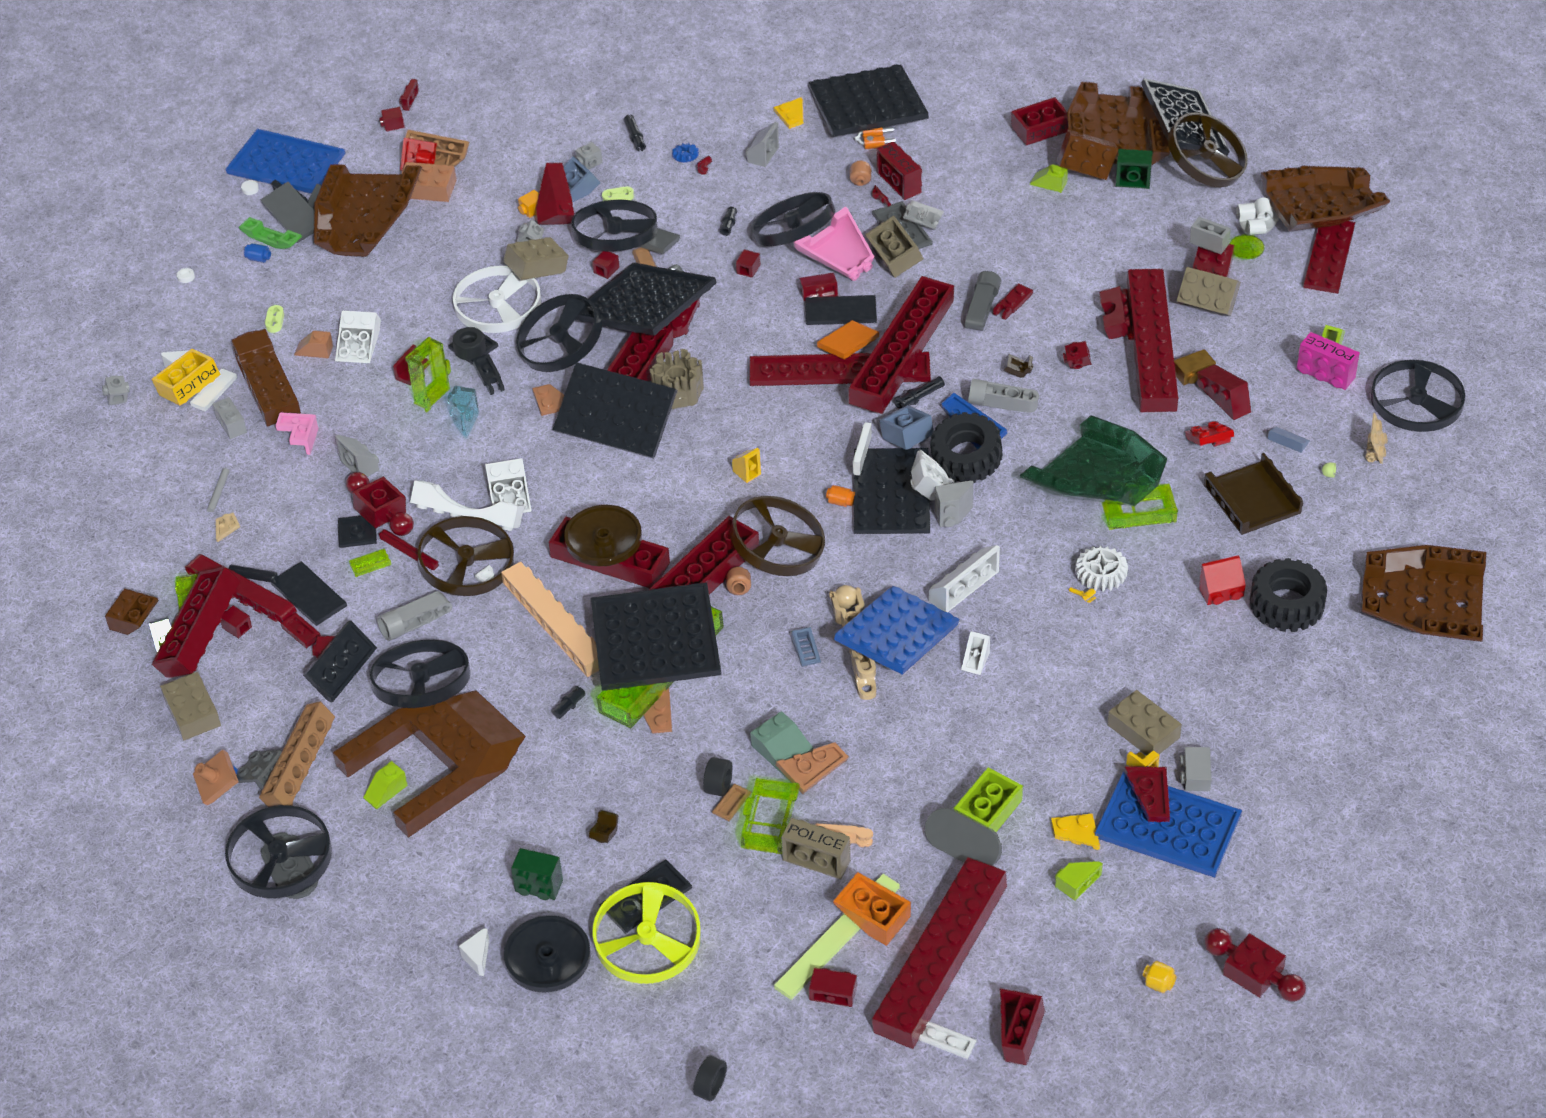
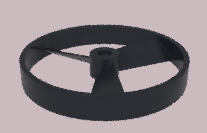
[751,192,835,246]
[572,199,658,252]
[516,294,602,372]
[1371,360,1466,432]
[370,640,471,708]
[225,805,332,899]

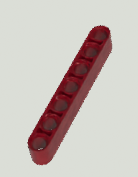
[185,554,297,623]

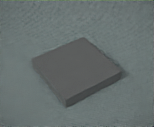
[639,228,680,254]

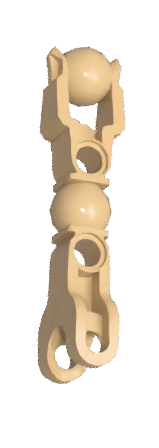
[829,585,877,700]

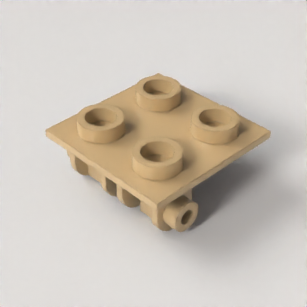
[1366,413,1388,464]

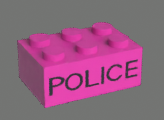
[1296,332,1360,390]

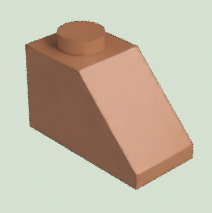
[294,331,333,358]

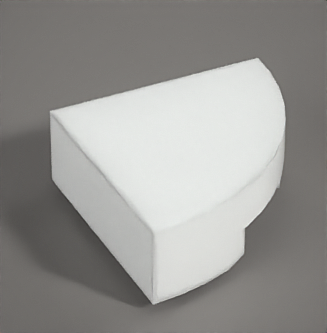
[475,565,494,583]

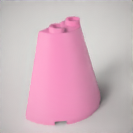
[794,207,874,281]

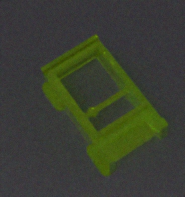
[405,336,451,413]
[1102,483,1178,530]
[740,778,800,854]

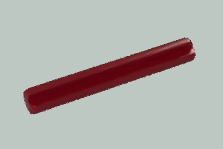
[379,529,439,570]

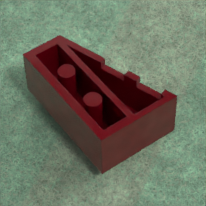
[1197,364,1251,421]
[1000,988,1045,1066]

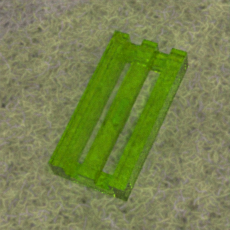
[349,548,392,577]

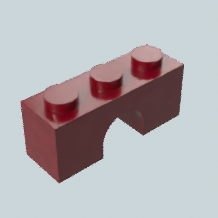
[1100,286,1132,339]

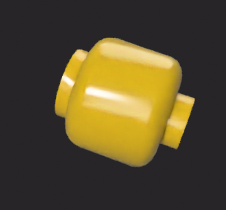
[1142,961,1177,993]

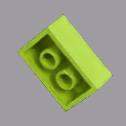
[954,767,1023,832]

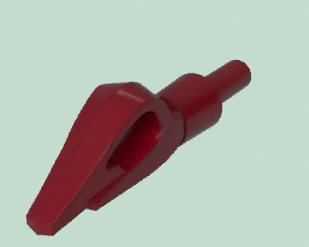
[872,185,891,207]

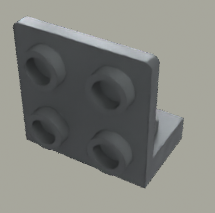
[236,750,282,790]

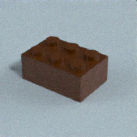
[1056,129,1118,180]

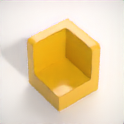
[1126,750,1160,767]

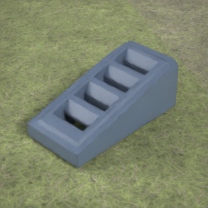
[791,627,821,667]

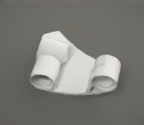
[1236,198,1279,235]

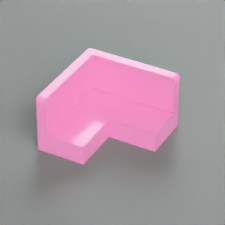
[276,413,318,455]

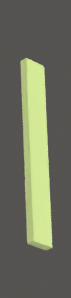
[774,874,900,1000]

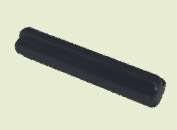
[228,564,279,583]

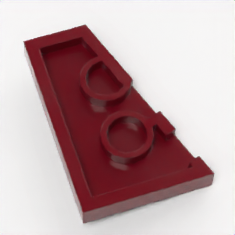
[1124,767,1170,822]

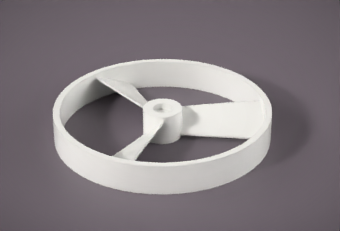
[453,266,541,333]

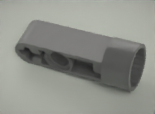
[965,271,1002,331]

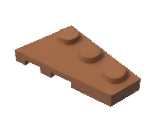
[629,683,672,733]
[776,742,849,794]

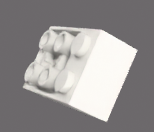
[335,311,381,363]
[485,458,532,513]

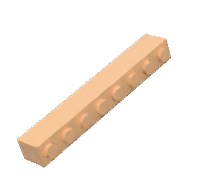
[501,562,599,677]

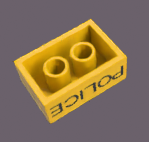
[151,349,221,406]

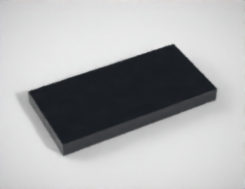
[805,295,877,325]
[271,561,347,626]
[303,620,377,703]
[599,859,692,934]

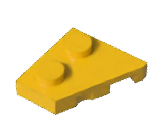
[774,97,804,129]
[1051,813,1100,850]

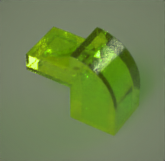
[175,574,198,611]

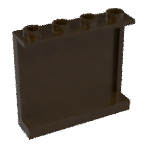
[1203,453,1303,535]

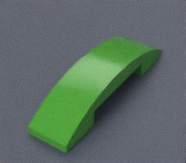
[239,217,302,249]

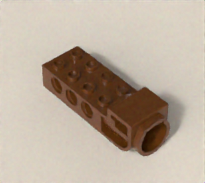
[231,329,301,427]

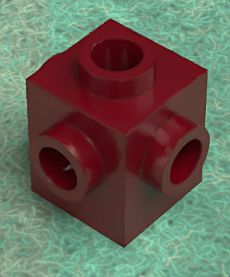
[1063,341,1092,369]

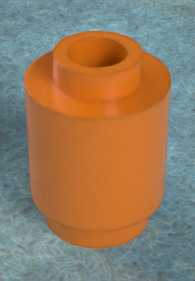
[826,485,855,507]

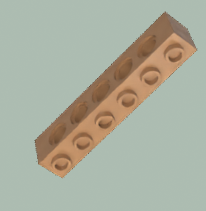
[259,701,335,807]

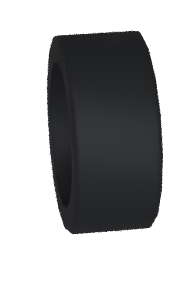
[693,1055,727,1102]

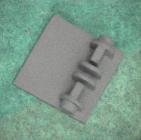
[903,200,944,229]

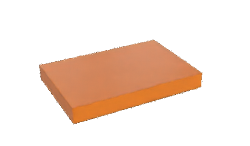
[817,320,879,359]

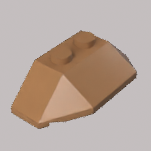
[406,130,470,167]

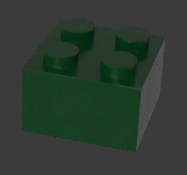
[1116,149,1153,189]
[511,848,563,900]

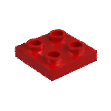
[400,137,437,171]
[1185,421,1235,447]

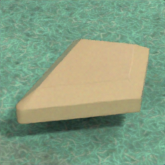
[216,513,240,542]

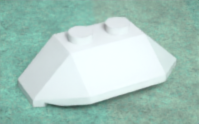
[911,450,955,500]

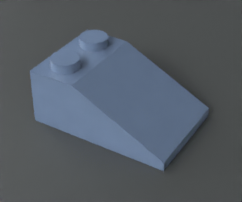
[538,156,600,202]

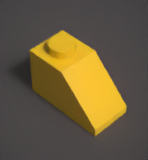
[732,448,761,483]

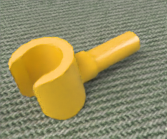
[1069,587,1096,603]

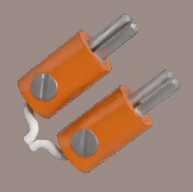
[855,127,896,149]

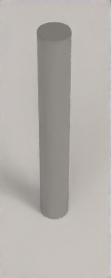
[207,468,230,512]

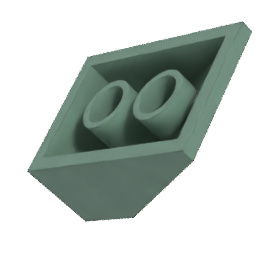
[750,711,814,782]

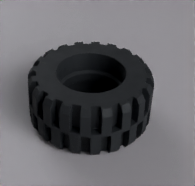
[930,412,1003,483]
[1250,558,1327,632]

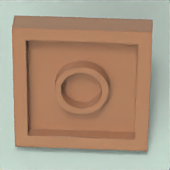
[193,750,239,805]

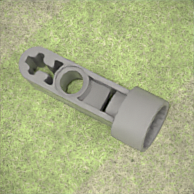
[968,378,1039,413]
[377,591,452,641]

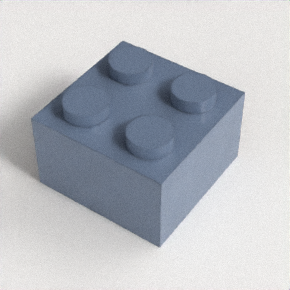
[879,405,934,450]

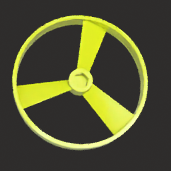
[593,882,701,984]

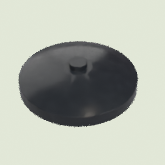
[504,915,591,993]

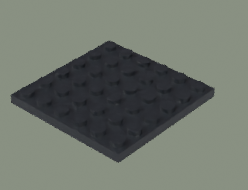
[808,64,929,137]
[575,262,717,336]
[591,582,722,691]

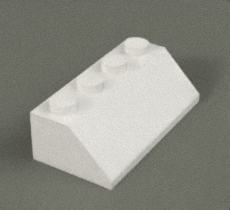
[929,545,1000,612]

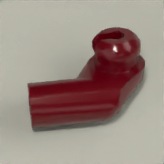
[696,156,712,175]

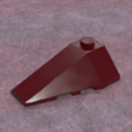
[535,163,574,225]

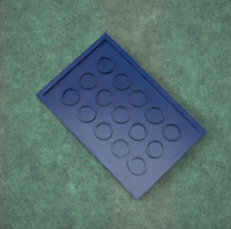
[226,128,345,194]
[834,586,960,675]
[1095,771,1242,878]

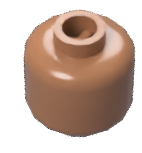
[850,160,871,186]
[726,567,751,595]

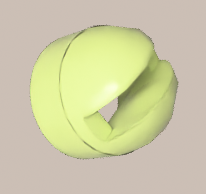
[1322,462,1336,478]

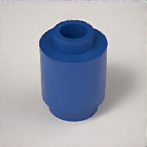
[244,243,271,263]

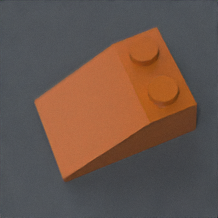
[833,872,911,946]

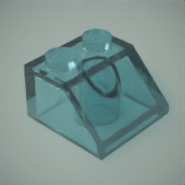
[447,386,479,439]

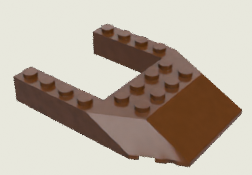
[333,690,526,838]

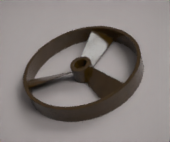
[1168,112,1248,188]
[730,496,825,576]
[418,516,514,596]

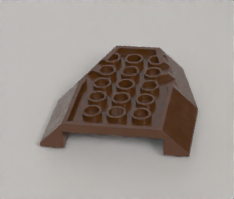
[1067,82,1170,165]
[314,164,422,257]
[1261,165,1390,232]
[1361,545,1487,642]

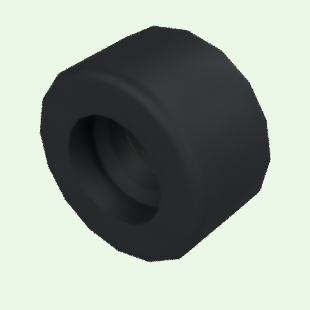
[452,327,486,360]
[703,757,733,797]

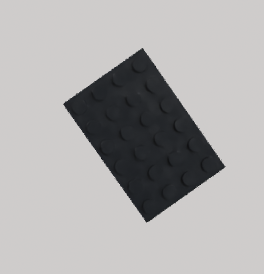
[1141,78,1230,156]
[553,362,677,459]
[854,448,930,534]

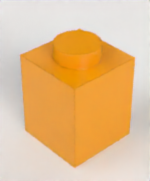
[518,190,539,218]

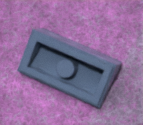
[1268,427,1310,453]

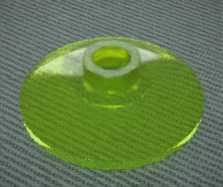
[1230,235,1265,259]

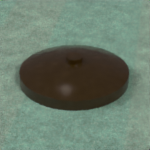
[565,504,642,566]

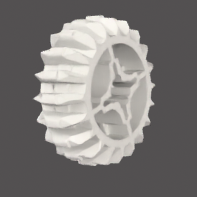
[1075,546,1128,592]

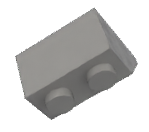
[745,122,779,167]
[335,435,379,477]
[935,480,973,527]

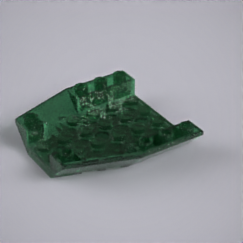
[1020,415,1167,506]

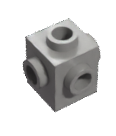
[575,142,603,170]
[517,219,544,242]
[102,375,129,405]

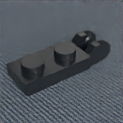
[472,354,505,395]

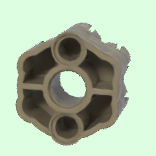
[650,349,704,409]

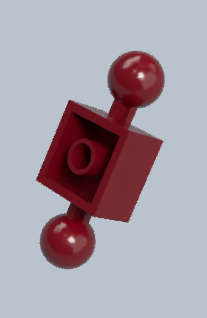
[346,472,414,536]
[1204,928,1306,1002]

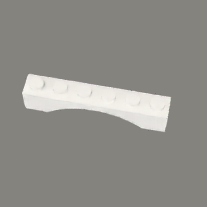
[410,480,524,531]

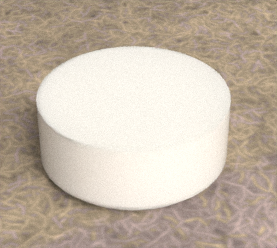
[241,180,259,195]
[177,268,195,283]

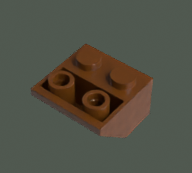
[105,588,159,635]

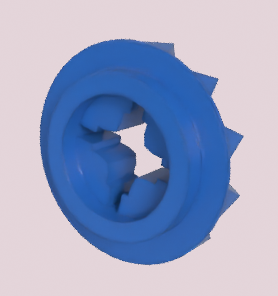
[672,143,699,163]

